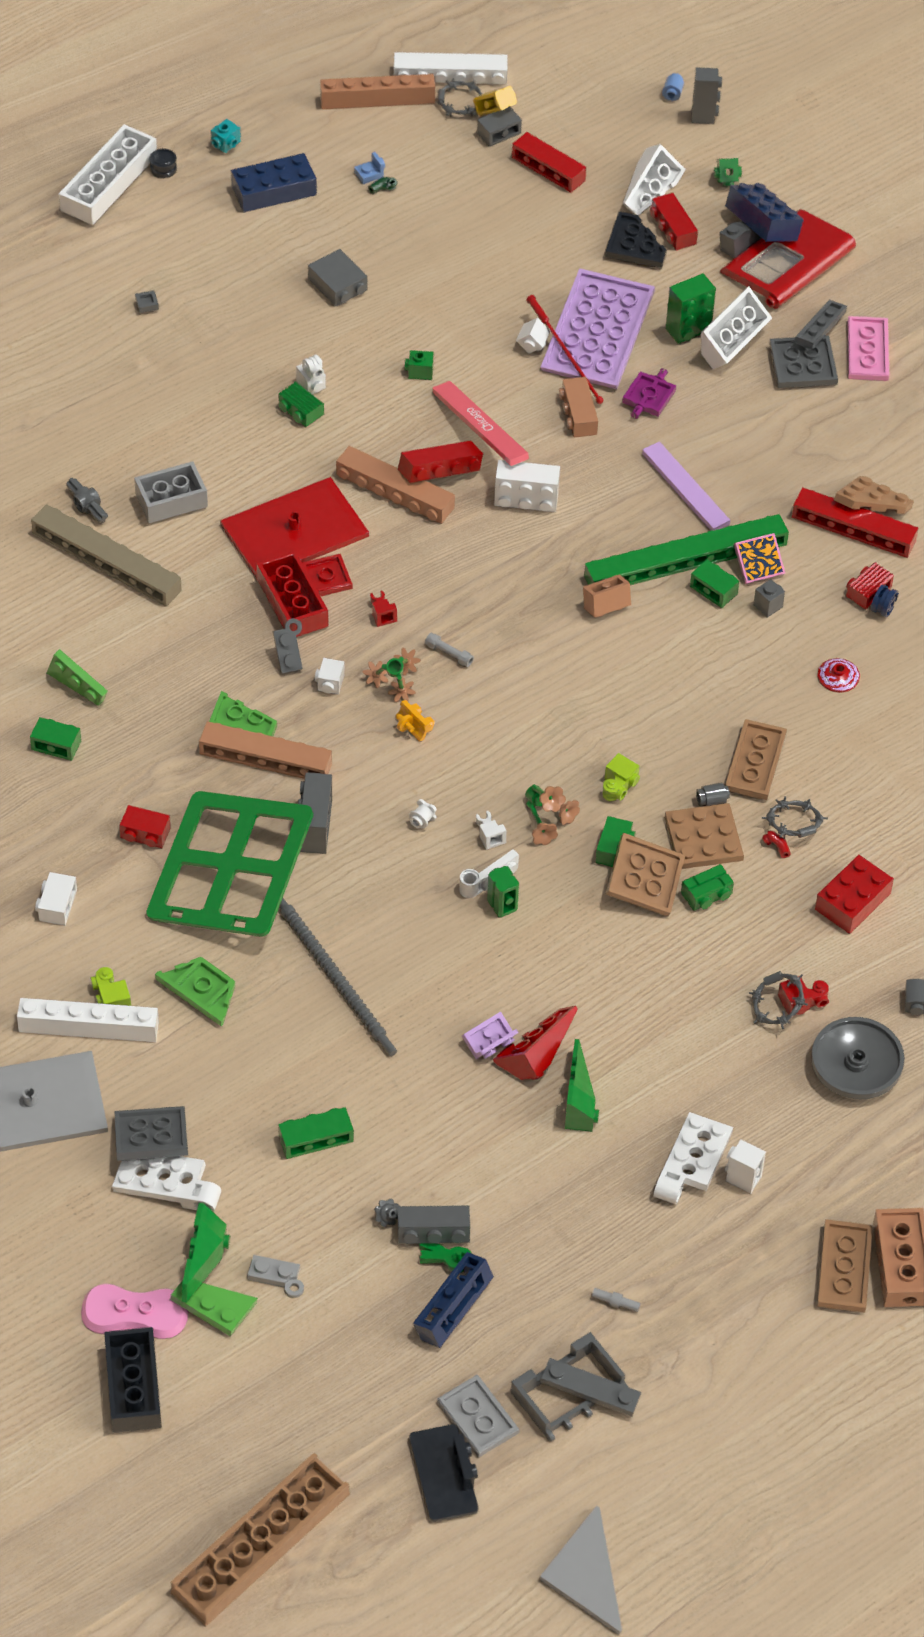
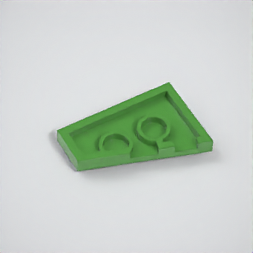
[47,649,108,706]
[209,691,277,737]
[170,1280,258,1337]

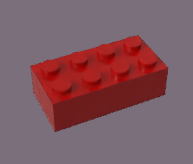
[256,551,329,637]

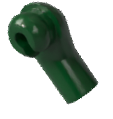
[368,177,398,194]

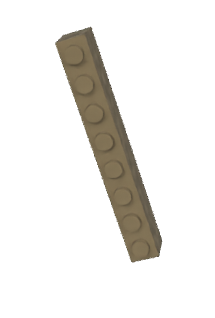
[31,504,182,607]

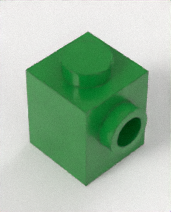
[405,350,434,380]

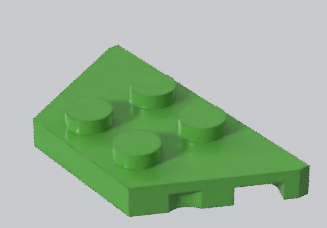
[155,957,236,1026]

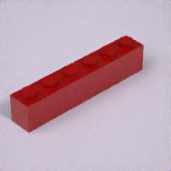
[792,487,919,558]

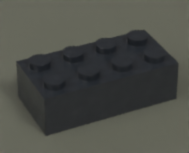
[104,1327,162,1433]

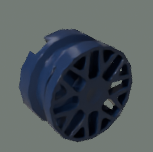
[871,584,899,618]

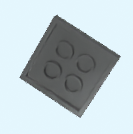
[769,335,838,388]
[114,1106,188,1161]

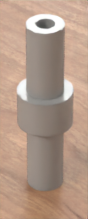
[592,1288,641,1312]

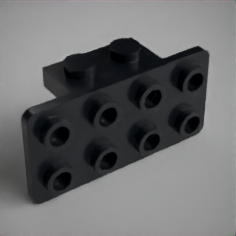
[409,1424,479,1522]

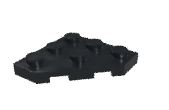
[605,211,667,268]

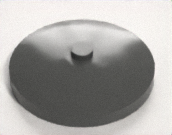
[811,1017,905,1099]

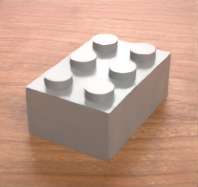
[134,461,208,523]

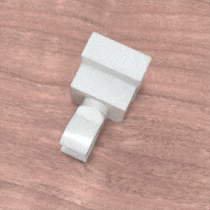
[476,811,507,850]

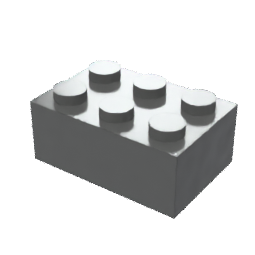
[298,773,332,854]

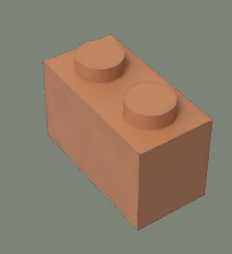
[583,575,631,617]

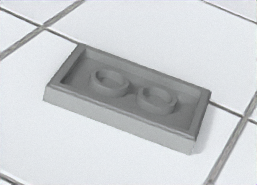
[437,1374,519,1458]

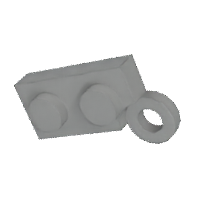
[248,1255,304,1298]

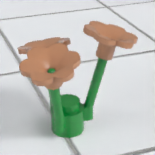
[525,784,580,845]

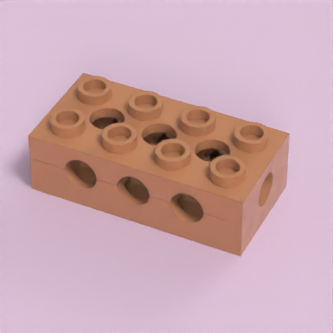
[873,1208,924,1307]

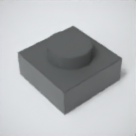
[135,290,159,313]

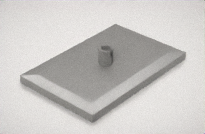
[0,1051,108,1152]

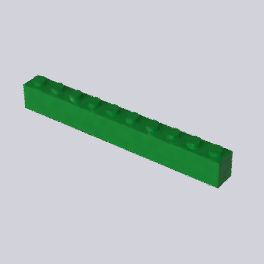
[584,514,789,585]

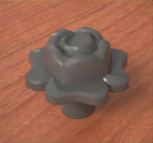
[374,1199,399,1227]

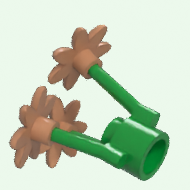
[362,648,421,702]

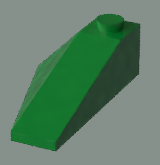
[182,1203,230,1303]

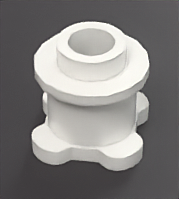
[409,799,437,829]

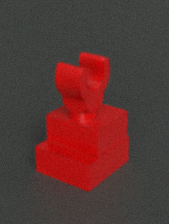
[370,590,397,627]

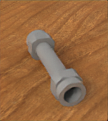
[425,633,474,667]

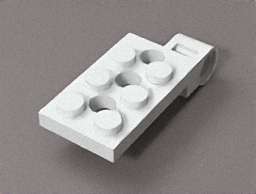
[653,1112,733,1204]
[112,1156,222,1212]

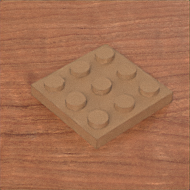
[665,803,744,869]
[606,833,685,916]

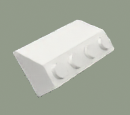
[701,287,772,369]

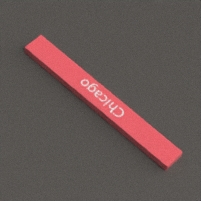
[432,381,529,466]

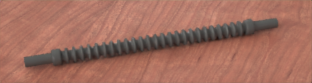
[279,898,397,1056]

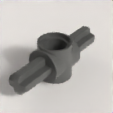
[66,478,108,523]

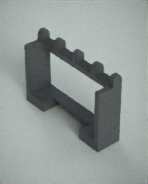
[511,1332,628,1442]

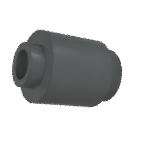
[696,782,730,806]

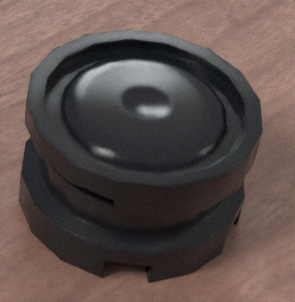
[150,148,177,178]

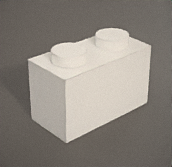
[35,872,77,926]
[725,1140,766,1194]

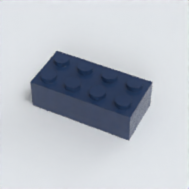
[231,153,317,213]
[725,183,804,241]

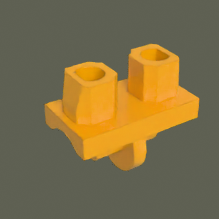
[395,700,435,742]

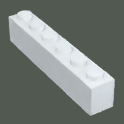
[394,52,507,84]
[17,998,159,1042]

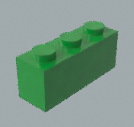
[278,1107,354,1159]

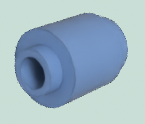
[662,73,684,101]

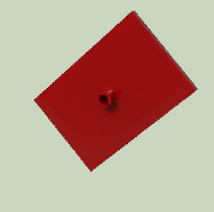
[220,477,369,579]

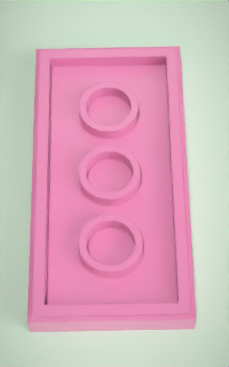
[848,316,889,381]

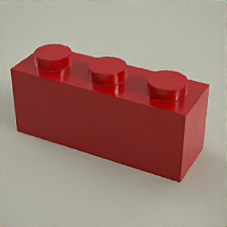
[650,192,698,251]

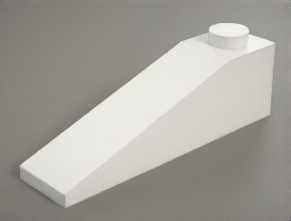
[623,144,686,215]

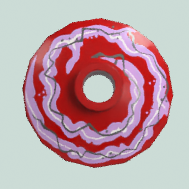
[817,658,860,693]

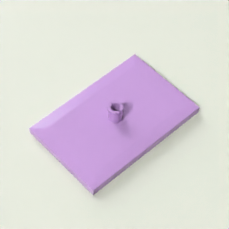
[541,268,655,389]

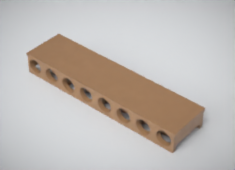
[171,1453,350,1627]

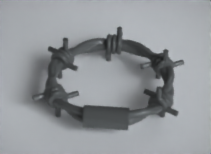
[437,78,482,117]
[762,796,828,839]
[749,971,808,1029]

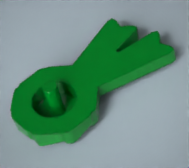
[420,1243,472,1273]

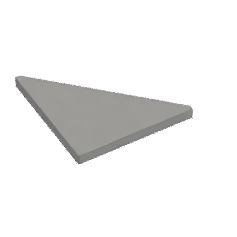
[540,1506,622,1635]

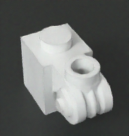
[296,354,326,394]

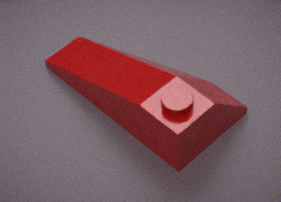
[493,1006,578,1080]

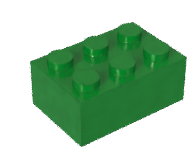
[665,273,716,344]

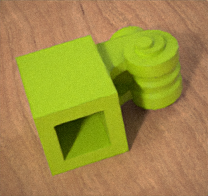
[602,753,640,801]
[90,967,131,1006]

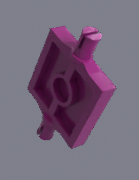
[622,368,676,419]

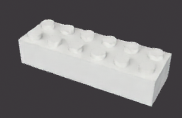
[59,125,157,225]

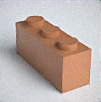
[559,377,598,438]

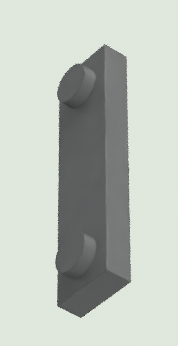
[795,299,847,350]
[541,1358,641,1417]

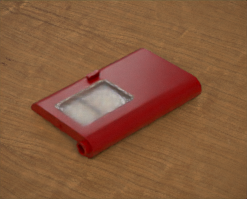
[720,209,856,309]

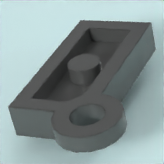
[272,619,303,673]

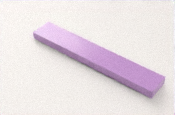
[642,441,730,530]

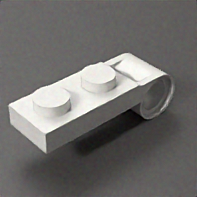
[459,849,519,898]

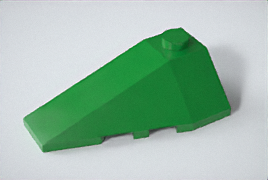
[565,1039,599,1132]

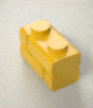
[473,86,517,116]

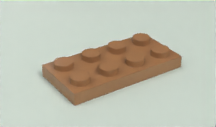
[725,719,787,800]
[817,1219,873,1313]

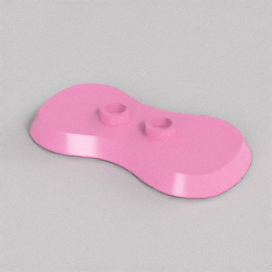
[81,1284,189,1339]

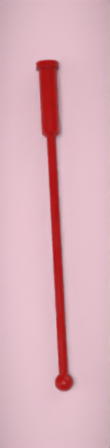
[526,295,604,404]

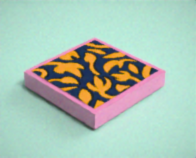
[734,533,785,584]

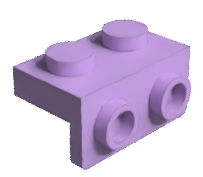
[462,1012,519,1059]

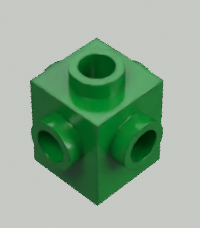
[714,158,742,186]

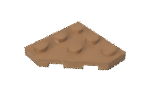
[834,476,914,514]

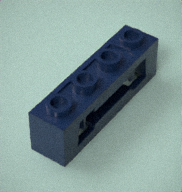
[413,1252,494,1348]

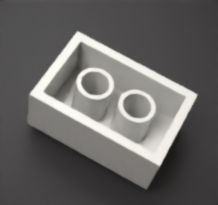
[494,460,560,512]

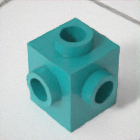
[211,119,241,153]

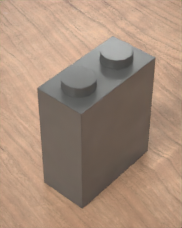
[308,249,368,307]

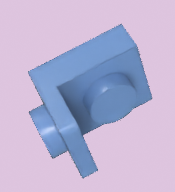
[354,152,385,185]

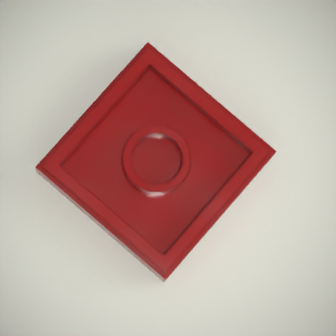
[302,553,353,596]

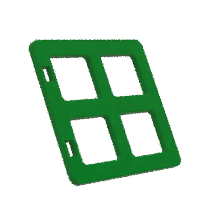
[146,791,314,937]

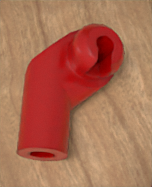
[762,830,791,858]

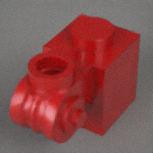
[778,976,829,1015]

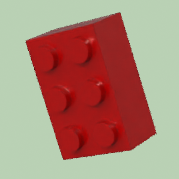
[815,854,894,934]

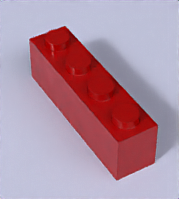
[512,132,587,193]
[398,440,483,483]

